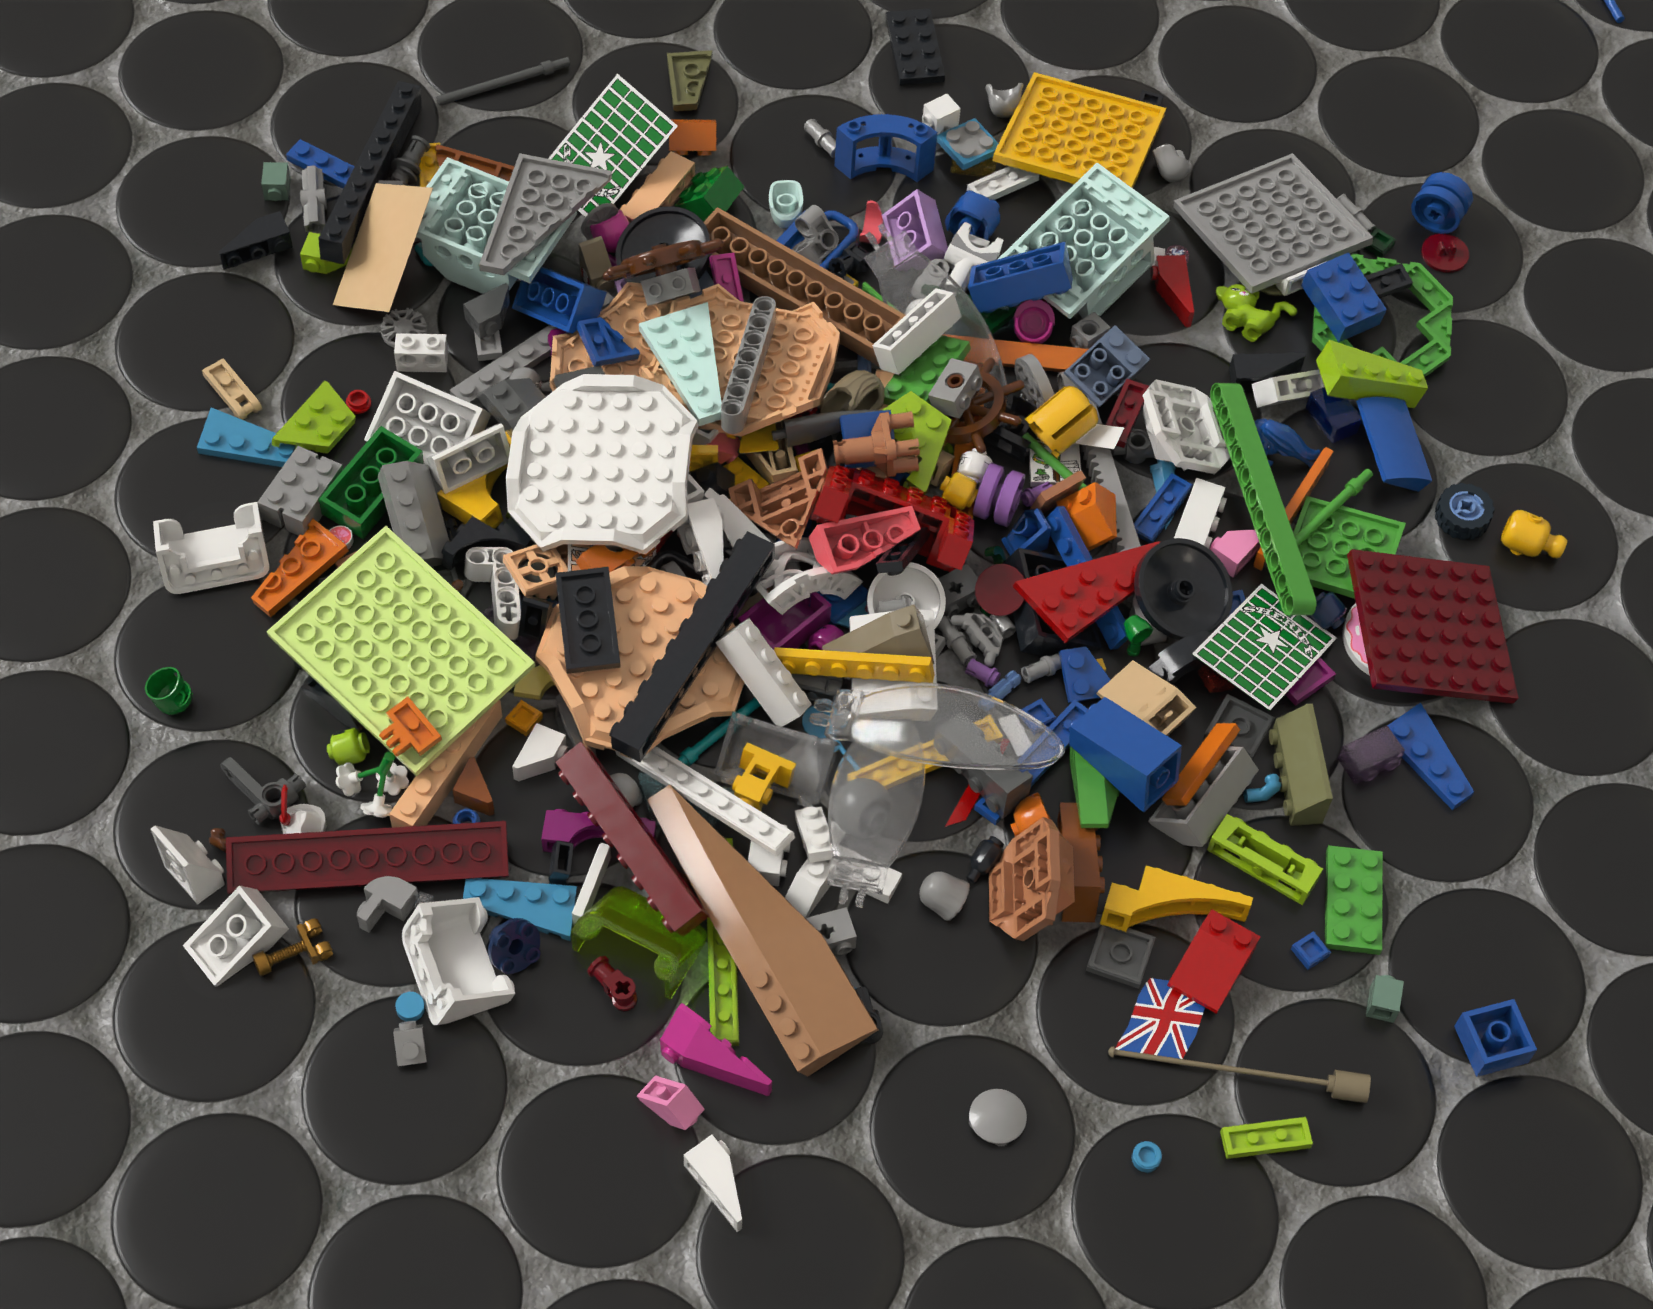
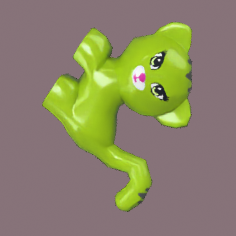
[1216,284,1297,342]

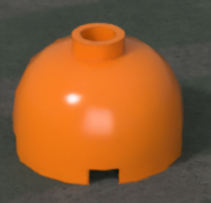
[1010,792,1050,837]

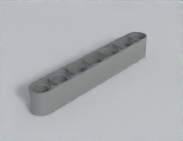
[721,296,776,434]

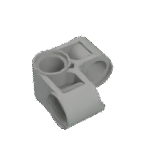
[792,205,839,264]

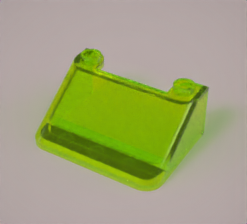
[571,886,707,1000]

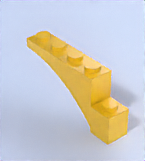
[1100,865,1253,932]

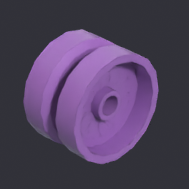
[973,463,1025,527]

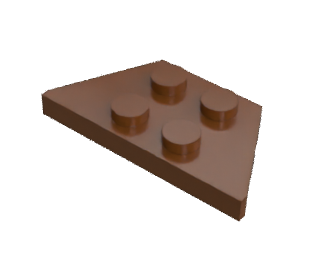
[435,144,515,182]

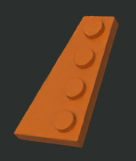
[251,518,349,618]

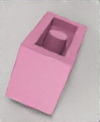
[1209,530,1261,578]
[637,1076,705,1130]

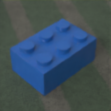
[1301,252,1387,342]

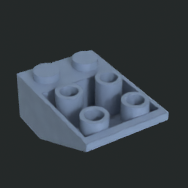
[1064,325,1150,408]

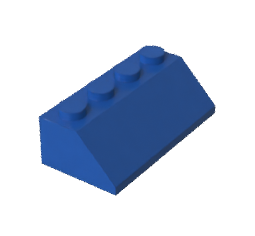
[968,242,1073,313]
[512,266,607,334]

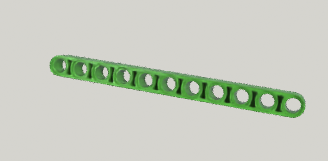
[1210,383,1316,615]

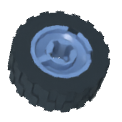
[1435,483,1495,540]

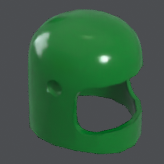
[145,667,193,715]

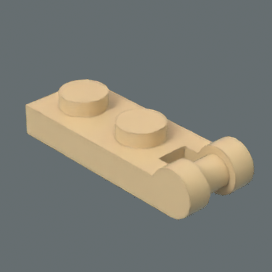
[202,358,262,420]

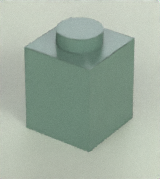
[261,162,291,201]
[1366,975,1404,1023]

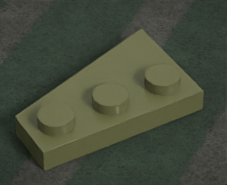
[667,50,713,111]

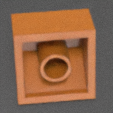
[669,119,716,155]
[1057,482,1117,551]

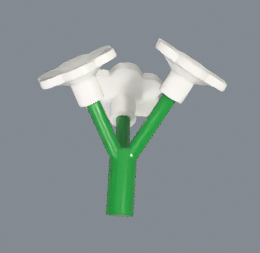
[336,752,409,818]

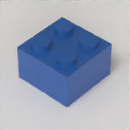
[1454,999,1537,1077]

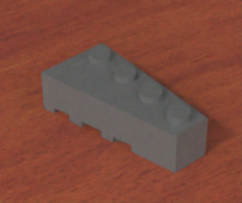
[934,712,1033,819]

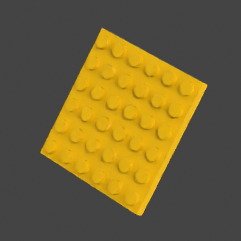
[993,72,1166,189]

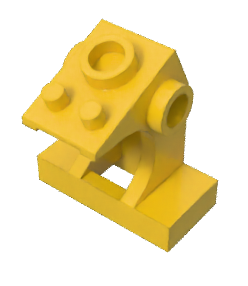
[732,742,796,811]

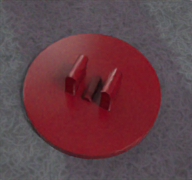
[1421,233,1469,273]
[975,564,1025,616]

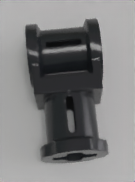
[829,241,876,278]

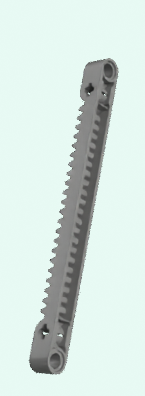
[1058,372,1167,646]

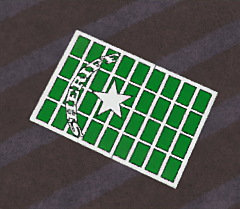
[548,74,677,217]
[1192,584,1337,710]

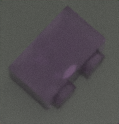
[1338,725,1405,784]

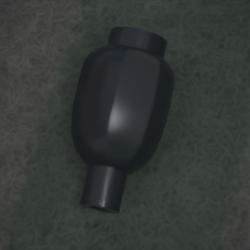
[966,836,1004,884]

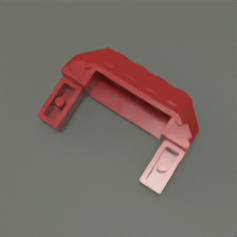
[810,465,974,572]

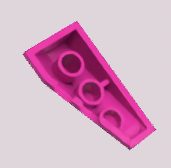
[660,1003,772,1096]

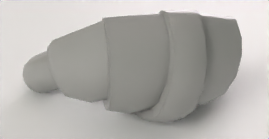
[950,613,1004,667]

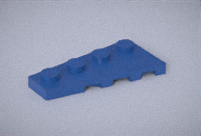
[1380,703,1474,811]

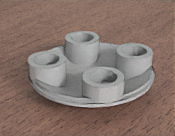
[969,1089,1027,1146]

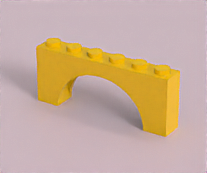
[437,431,511,529]

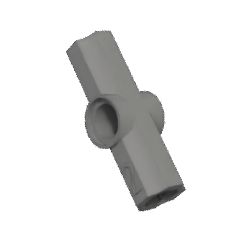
[300,166,327,234]

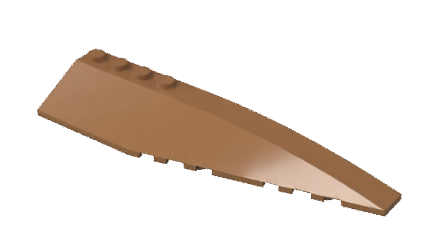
[647,784,879,1077]

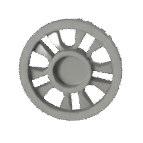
[381,308,427,348]

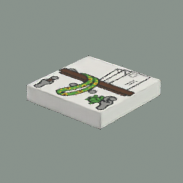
[1029,441,1081,487]

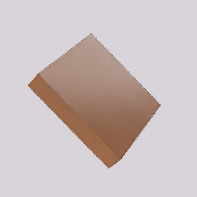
[1030,471,1086,514]

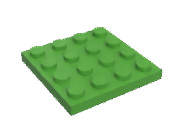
[1293,496,1406,599]

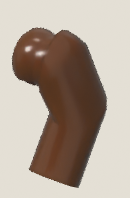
[208,828,226,852]

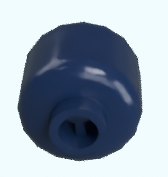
[1309,591,1347,630]

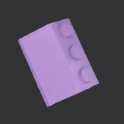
[882,189,948,272]

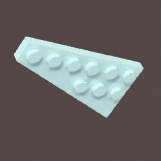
[639,302,722,426]

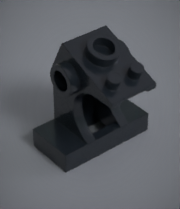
[982,393,1037,463]

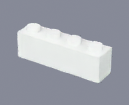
[872,288,962,375]
[1174,478,1227,549]
[716,618,812,729]

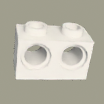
[394,334,448,372]

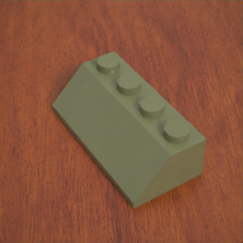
[1269,704,1333,826]

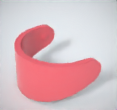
[859,201,883,245]

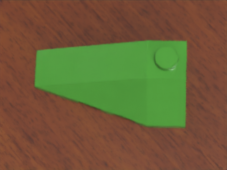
[1069,746,1120,828]

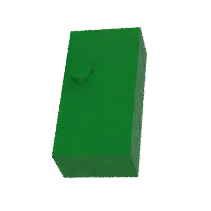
[319,426,424,539]

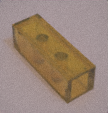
[951,157,997,177]

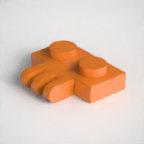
[379,697,442,756]

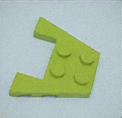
[882,391,952,495]

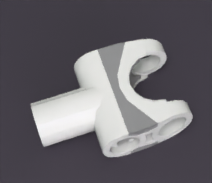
[943,222,1004,296]

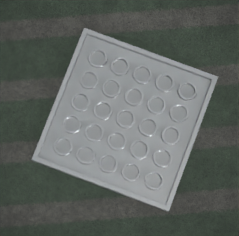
[1173,153,1373,294]

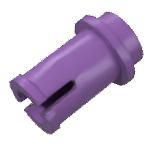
[1021,481,1053,507]
[965,658,1001,687]

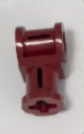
[587,956,637,1011]

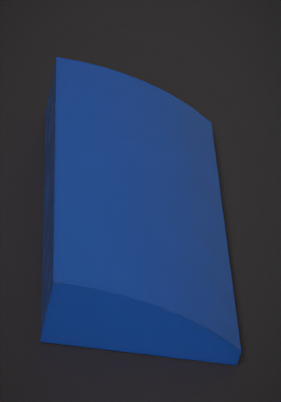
[1356,397,1433,492]

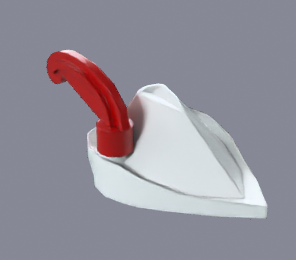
[280,785,327,834]

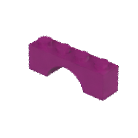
[541,809,656,852]

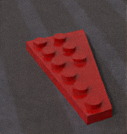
[1013,541,1160,643]

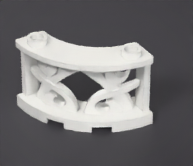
[756,537,863,615]

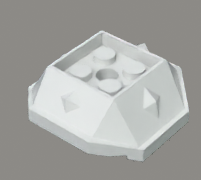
[1142,380,1230,474]

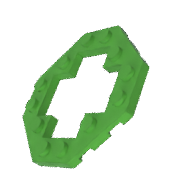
[1312,254,1453,377]

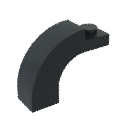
[1147,630,1215,684]

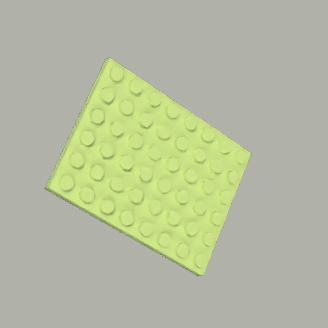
[266,526,535,776]

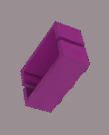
[738,592,831,650]

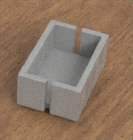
[257,446,343,536]

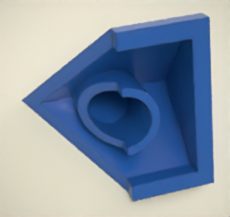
[1001,508,1051,556]

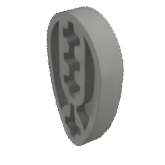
[1015,354,1054,408]

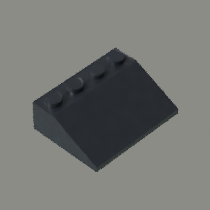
[1002,548,1102,656]

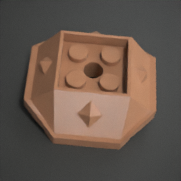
[989,817,1075,941]

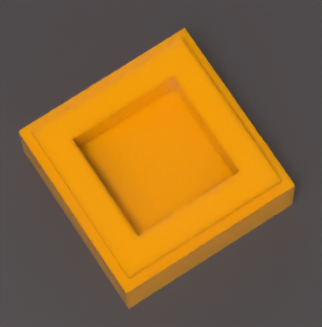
[505,700,543,736]

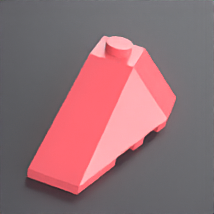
[809,506,920,575]

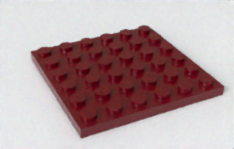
[1347,549,1519,704]

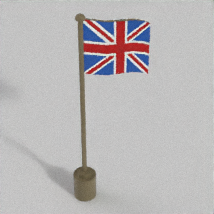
[1108,978,1371,1103]

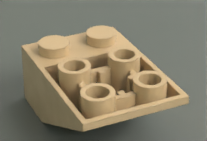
[1096,661,1196,736]

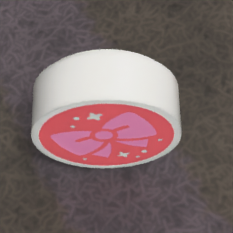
[329,525,354,549]

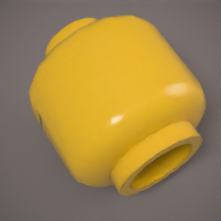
[939,472,978,510]

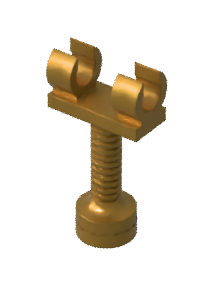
[252,918,333,976]

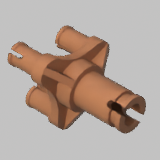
[833,411,920,477]

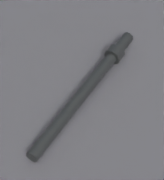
[436,57,570,106]

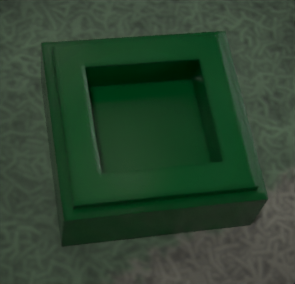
[1364,228,1396,258]

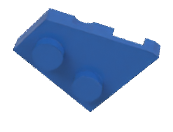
[1059,647,1111,704]

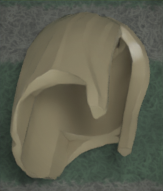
[820,370,885,413]

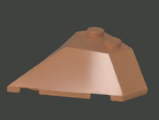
[728,448,828,550]

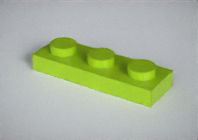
[1220,1117,1313,1159]

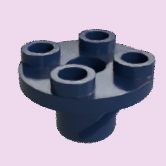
[488,918,541,975]

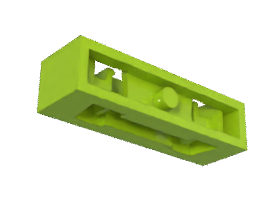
[1207,814,1323,905]

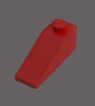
[1150,255,1194,327]

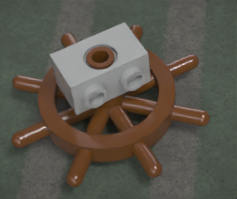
[603,238,724,306]
[928,358,1025,454]

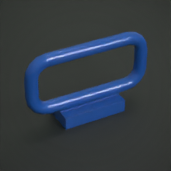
[776,210,859,270]

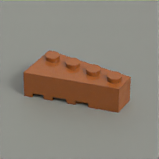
[1057,802,1105,923]

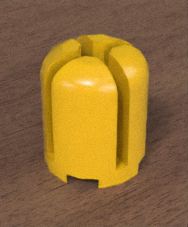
[1025,386,1098,458]

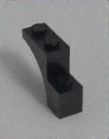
[441,516,536,570]

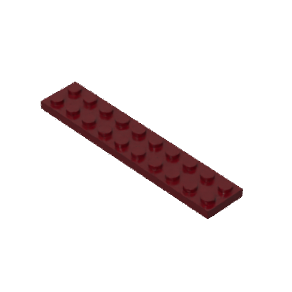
[226,821,509,894]

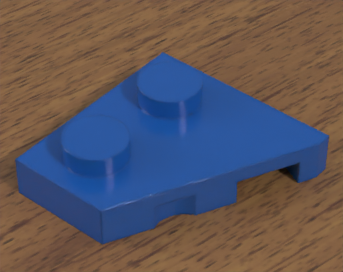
[576,317,640,367]

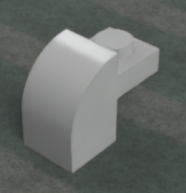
[357,876,419,933]

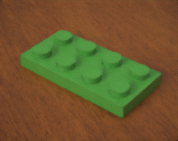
[883,335,971,405]
[1325,845,1383,955]

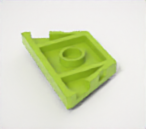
[272,381,356,453]

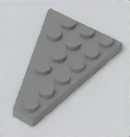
[479,153,612,275]

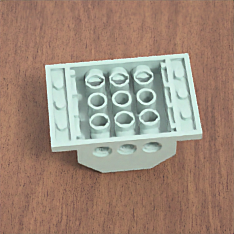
[416,157,577,294]
[998,163,1170,319]

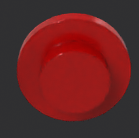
[346,390,371,414]

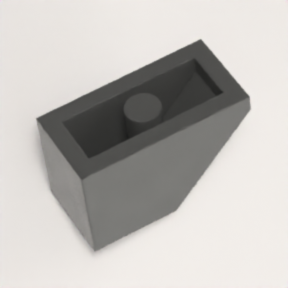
[463,283,510,339]

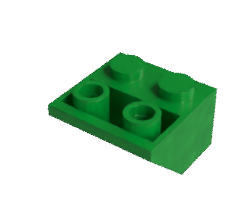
[675,166,744,222]

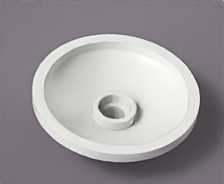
[867,562,946,629]

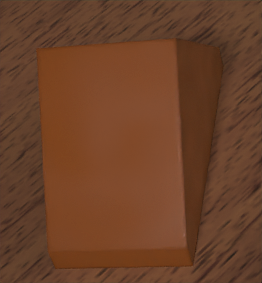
[453,757,495,816]

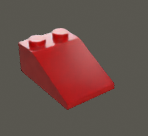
[1167,909,1261,1014]

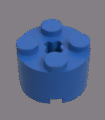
[945,190,1001,240]

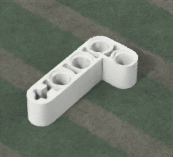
[464,547,521,641]

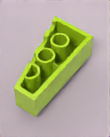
[1316,340,1428,408]

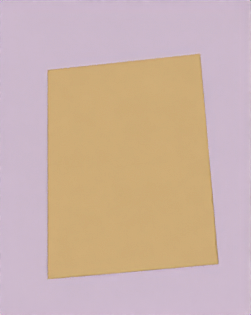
[333,183,433,312]

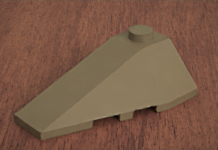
[822,605,934,664]

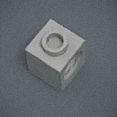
[1070,312,1110,349]

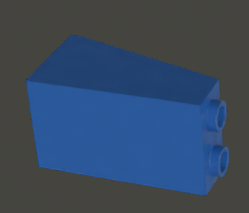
[1069,697,1182,812]

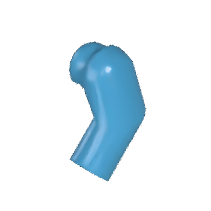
[1244,774,1282,803]

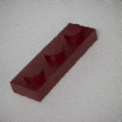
[1106,379,1149,448]

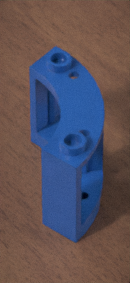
[834,114,938,182]

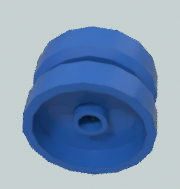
[1411,172,1473,234]

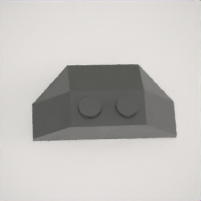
[476,378,545,439]

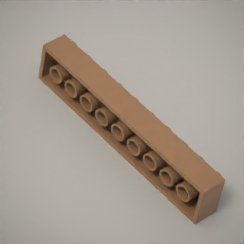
[704,207,906,367]

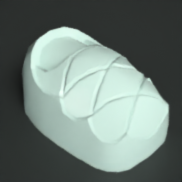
[769,180,803,229]

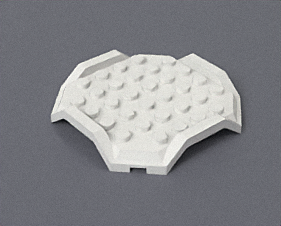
[506,374,699,554]

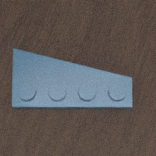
[197,407,296,467]
[463,878,577,941]

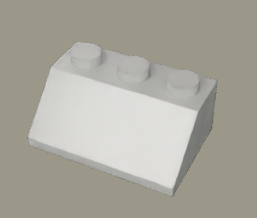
[427,423,510,494]

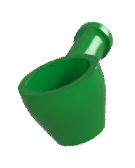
[1124,615,1153,657]

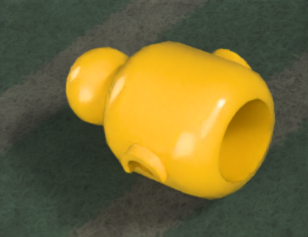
[1501,510,1568,558]

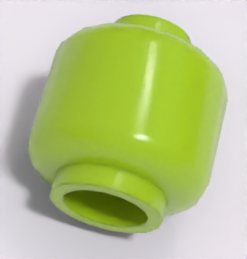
[327,728,370,765]

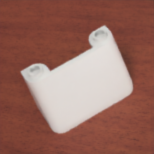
[153,502,269,594]
[402,897,515,1025]

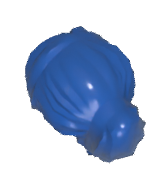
[1254,418,1321,469]

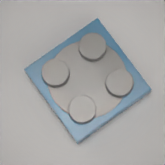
[937,118,999,170]

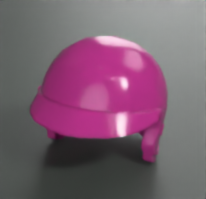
[590,210,630,253]
[1013,299,1055,344]

